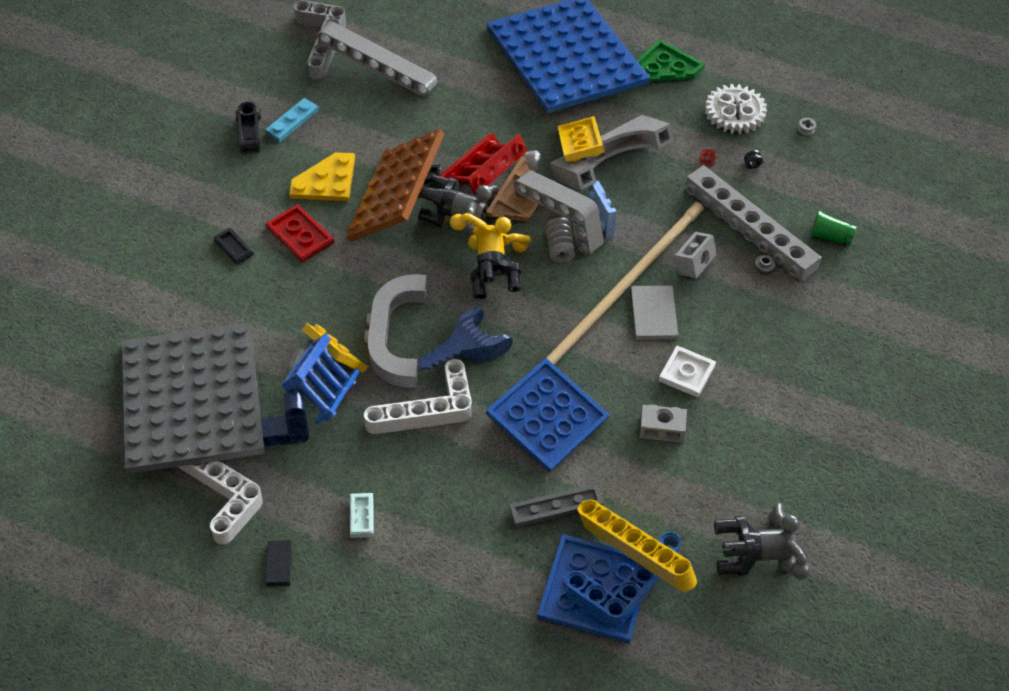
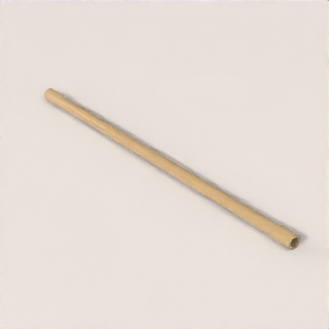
[546,202,704,365]

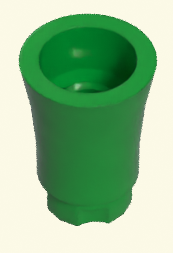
[810,210,856,245]

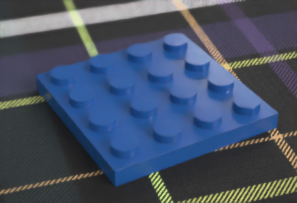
[485,358,610,473]
[537,534,647,644]

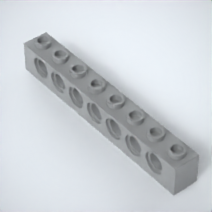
[685,165,821,281]

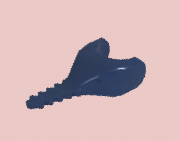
[418,307,513,370]

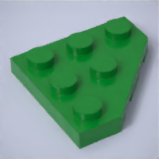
[637,39,705,82]

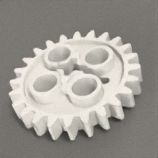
[705,84,767,134]

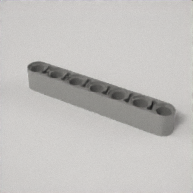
[317,21,438,97]

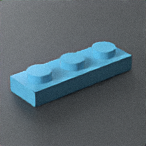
[265,98,319,143]

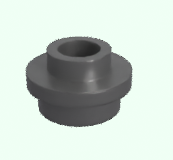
[755,255,776,274]

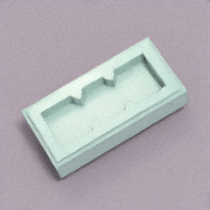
[350,493,374,538]

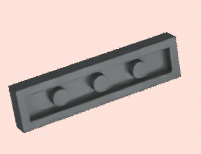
[509,484,603,528]

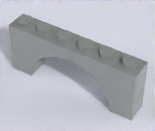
[550,115,674,191]

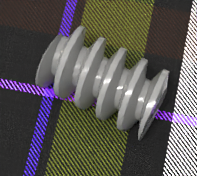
[545,217,575,263]

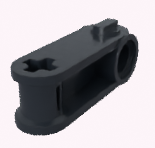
[235,101,261,153]

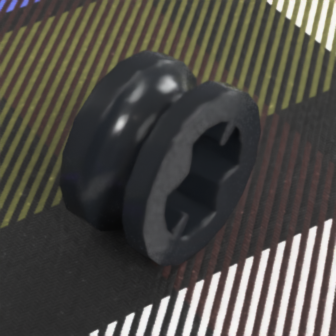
[744,150,763,169]

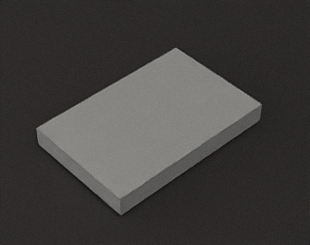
[631,286,678,340]

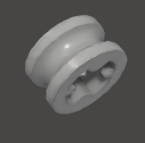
[798,118,816,136]

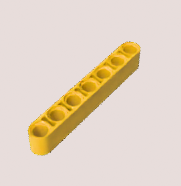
[578,500,697,592]

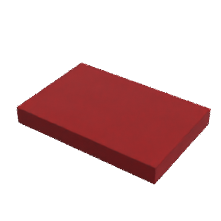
[265,204,335,263]

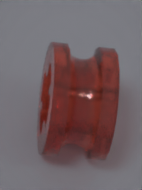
[699,149,717,167]

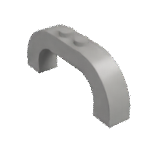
[365,274,427,388]

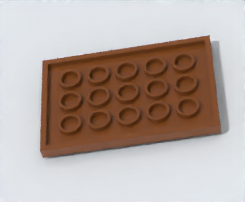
[346,129,444,241]

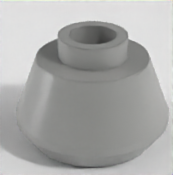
[520,150,541,172]

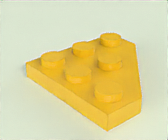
[289,152,355,201]

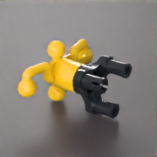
[450,213,531,299]

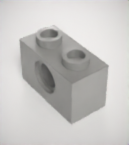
[675,232,717,279]
[639,405,687,443]

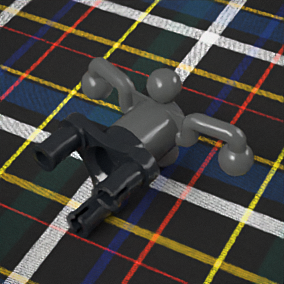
[418,174,498,235]
[714,503,811,580]

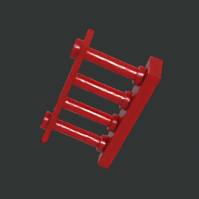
[439,133,527,196]

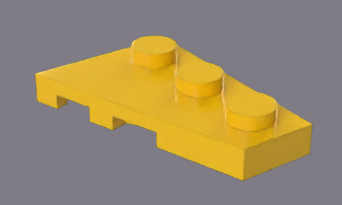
[302,323,368,373]

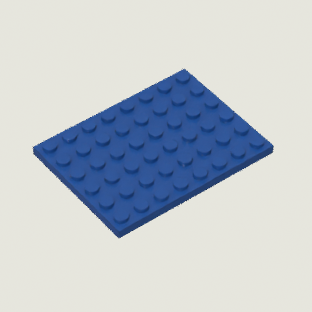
[487,0,650,114]

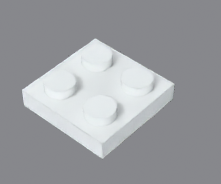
[659,346,716,398]

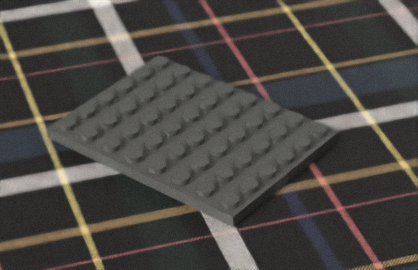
[122,323,265,474]

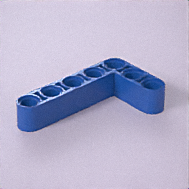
[565,532,681,628]

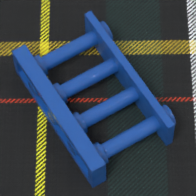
[281,333,360,425]

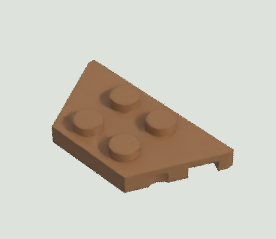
[485,156,538,222]

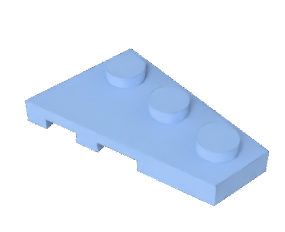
[587,181,616,238]

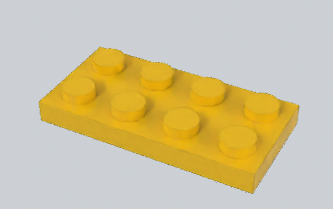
[558,116,604,162]

